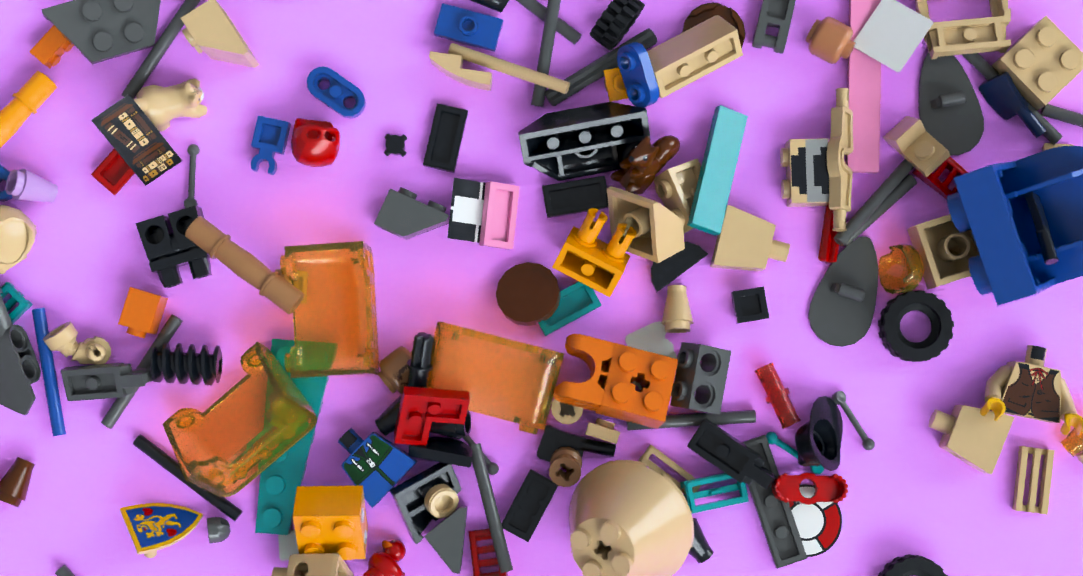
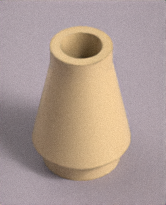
[661,285,694,333]

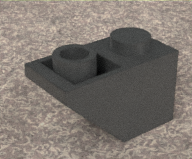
[374,187,450,240]

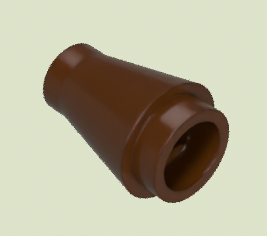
[0,457,35,508]

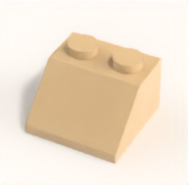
[181,0,260,68]

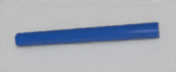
[32,308,66,436]

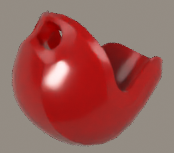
[291,118,341,167]

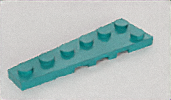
[255,339,337,535]

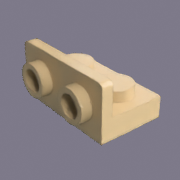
[654,158,701,234]

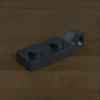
[687,419,777,489]

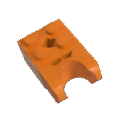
[553,333,678,429]

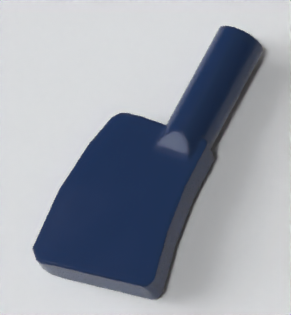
[979,71,1046,138]

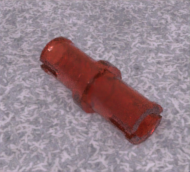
[754,362,801,429]

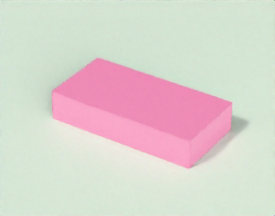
[479,181,520,250]

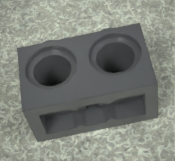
[670,342,731,415]

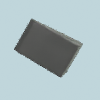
[424,505,468,574]

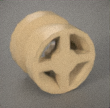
[551,399,584,425]

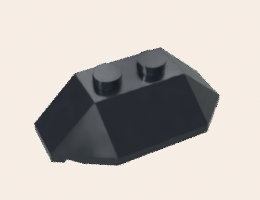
[518,102,651,181]

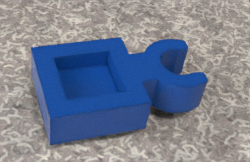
[251,116,291,175]

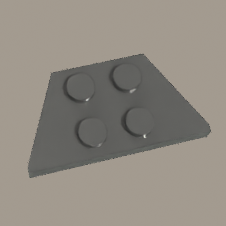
[41,0,161,64]

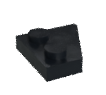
[390,462,462,544]

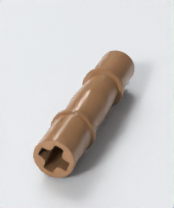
[185,216,305,315]

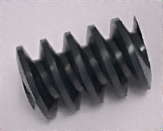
[151,342,223,386]

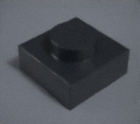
[731,286,769,324]

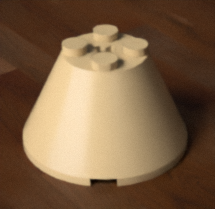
[569,460,694,576]

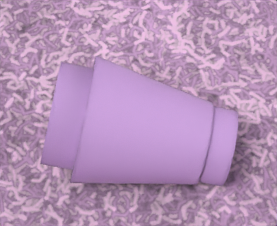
[5,168,58,203]

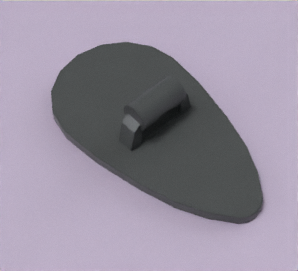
[918,51,984,156]
[808,236,878,347]

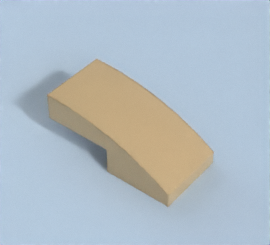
[429,51,493,91]

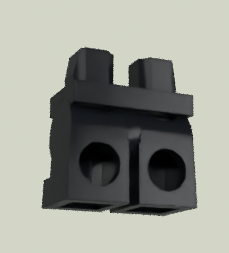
[136,205,212,288]

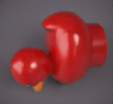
[363,540,406,576]

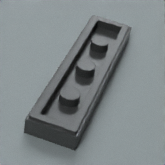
[742,435,808,569]

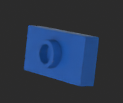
[434,3,504,52]

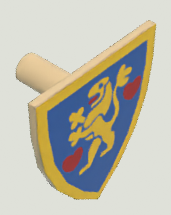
[120,503,203,558]

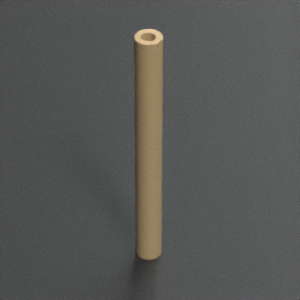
[448,43,570,94]

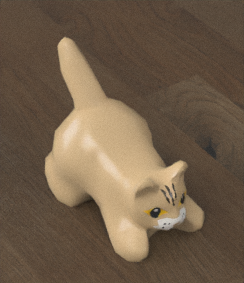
[133,78,208,132]

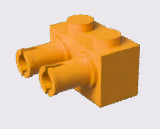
[552,208,637,297]

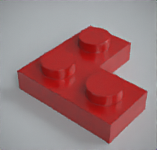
[394,386,470,446]

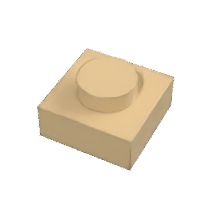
[585,418,620,444]

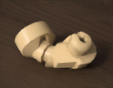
[43,321,111,365]

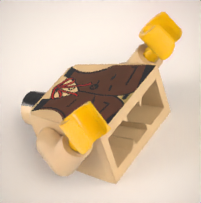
[980,345,1083,436]

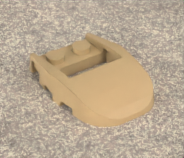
[915,0,1011,60]

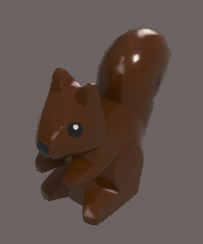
[610,135,680,195]

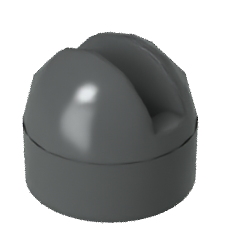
[207,517,231,544]

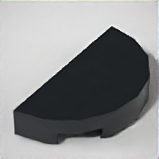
[651,242,708,293]
[408,436,473,468]

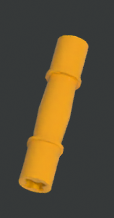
[0,70,57,148]

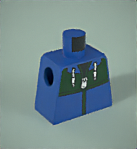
[338,428,418,508]

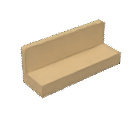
[647,15,743,99]

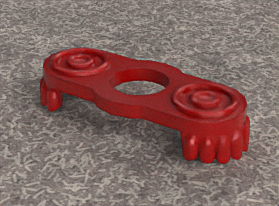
[772,472,848,505]

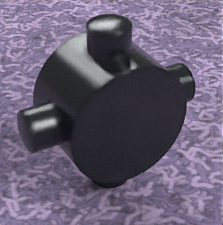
[384,133,408,157]

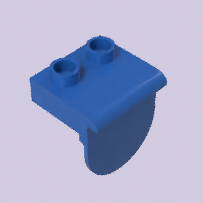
[947,146,1083,306]

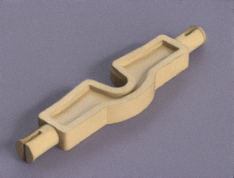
[827,88,853,232]

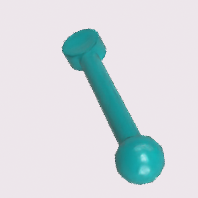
[766,432,824,474]

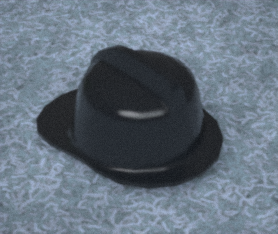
[795,396,843,471]

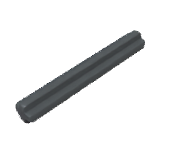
[545,28,658,106]

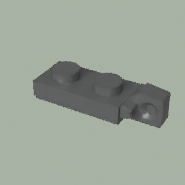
[61,362,153,401]

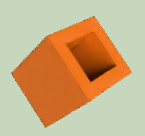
[118,287,168,338]

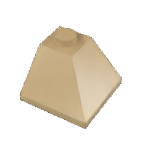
[607,186,685,263]

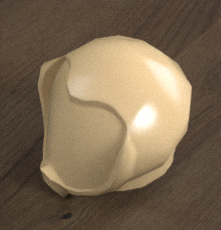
[0,205,37,274]

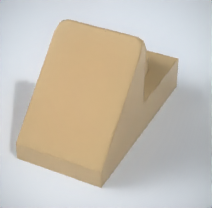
[883,116,951,177]

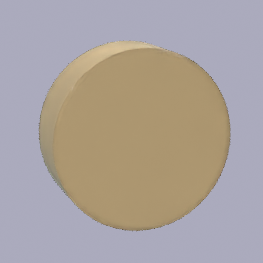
[424,484,459,519]

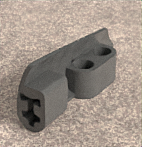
[0,286,41,416]

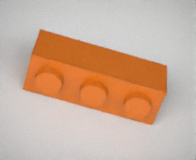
[29,25,74,68]

